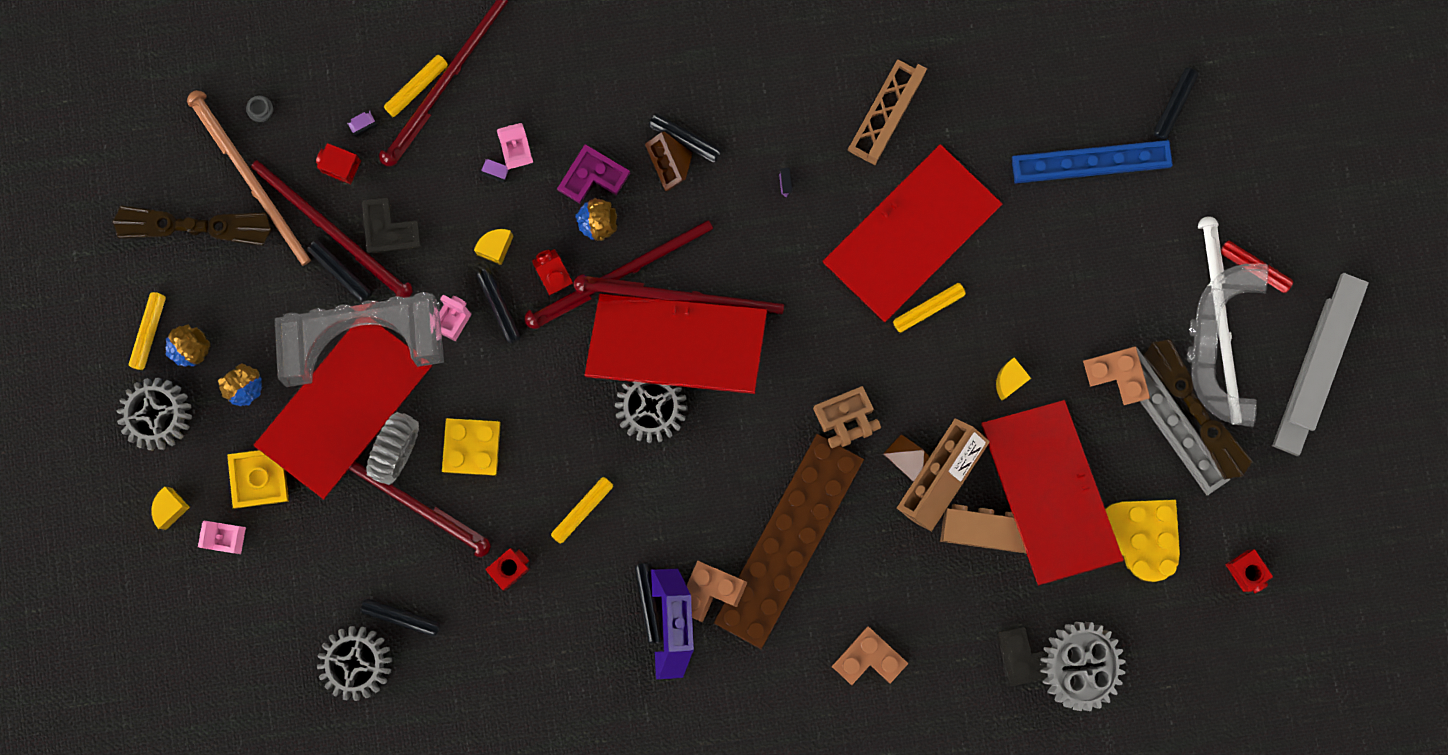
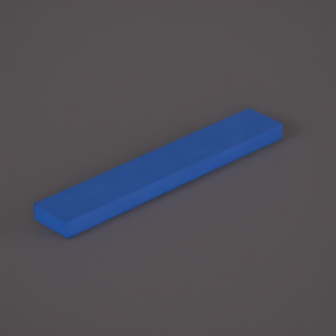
[1012,140,1173,183]

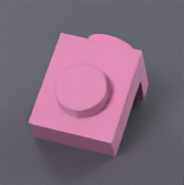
[497,123,533,169]
[431,295,472,341]
[198,521,246,554]

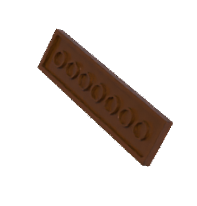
[714,434,864,649]

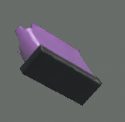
[347,111,377,137]
[480,159,509,183]
[779,168,792,197]

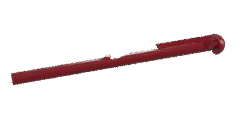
[379,0,508,166]
[251,160,413,300]
[525,220,713,329]
[574,274,784,314]
[349,461,491,557]

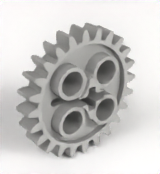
[1040,622,1126,711]

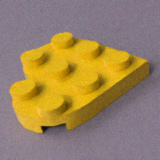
[1105,500,1180,582]

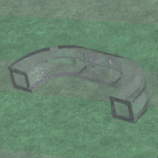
[1188,264,1269,427]

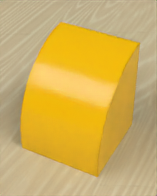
[474,229,513,265]
[996,357,1031,400]
[152,487,190,530]

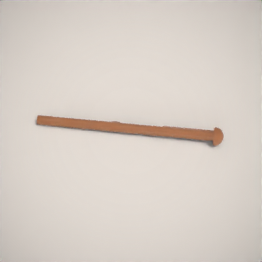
[187,90,311,266]

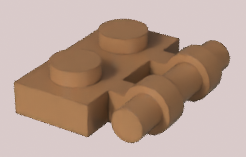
[813,386,881,448]

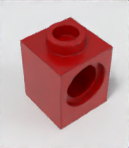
[316,143,361,185]
[485,548,530,591]
[1225,549,1273,593]

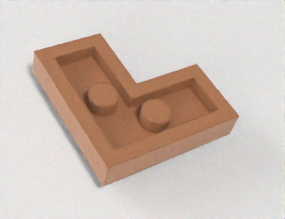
[1083,346,1151,405]
[687,561,747,622]
[831,626,908,685]

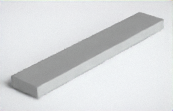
[1287,273,1369,431]
[1272,298,1331,456]
[1137,348,1230,495]

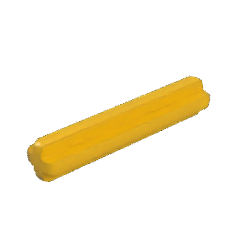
[384,55,448,117]
[893,283,966,332]
[129,292,166,370]
[551,477,613,543]

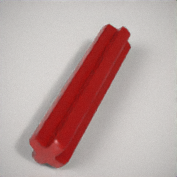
[1221,241,1293,293]

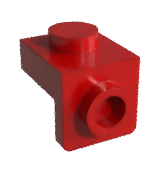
[532,249,573,295]

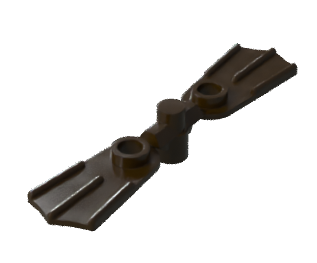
[112,205,271,246]
[1143,339,1253,480]

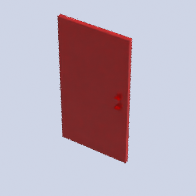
[822,144,1002,323]
[585,294,767,394]
[253,312,433,500]
[981,400,1124,586]

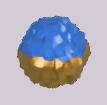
[575,198,617,241]
[166,325,210,367]
[218,363,262,406]

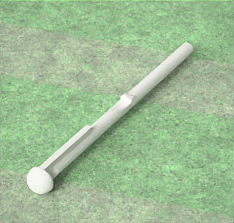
[1198,216,1242,425]

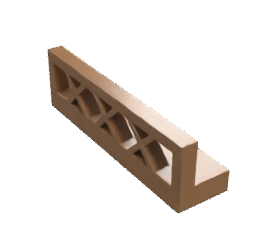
[848,59,927,165]

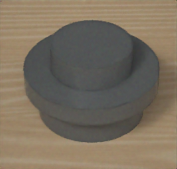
[246,96,273,122]

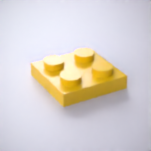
[442,418,501,476]
[227,450,289,509]

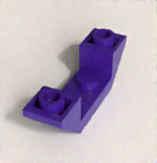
[651,569,694,679]

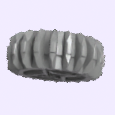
[117,378,192,451]
[615,381,687,443]
[366,412,419,485]
[317,626,392,701]

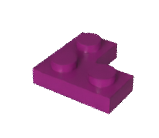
[557,145,630,204]

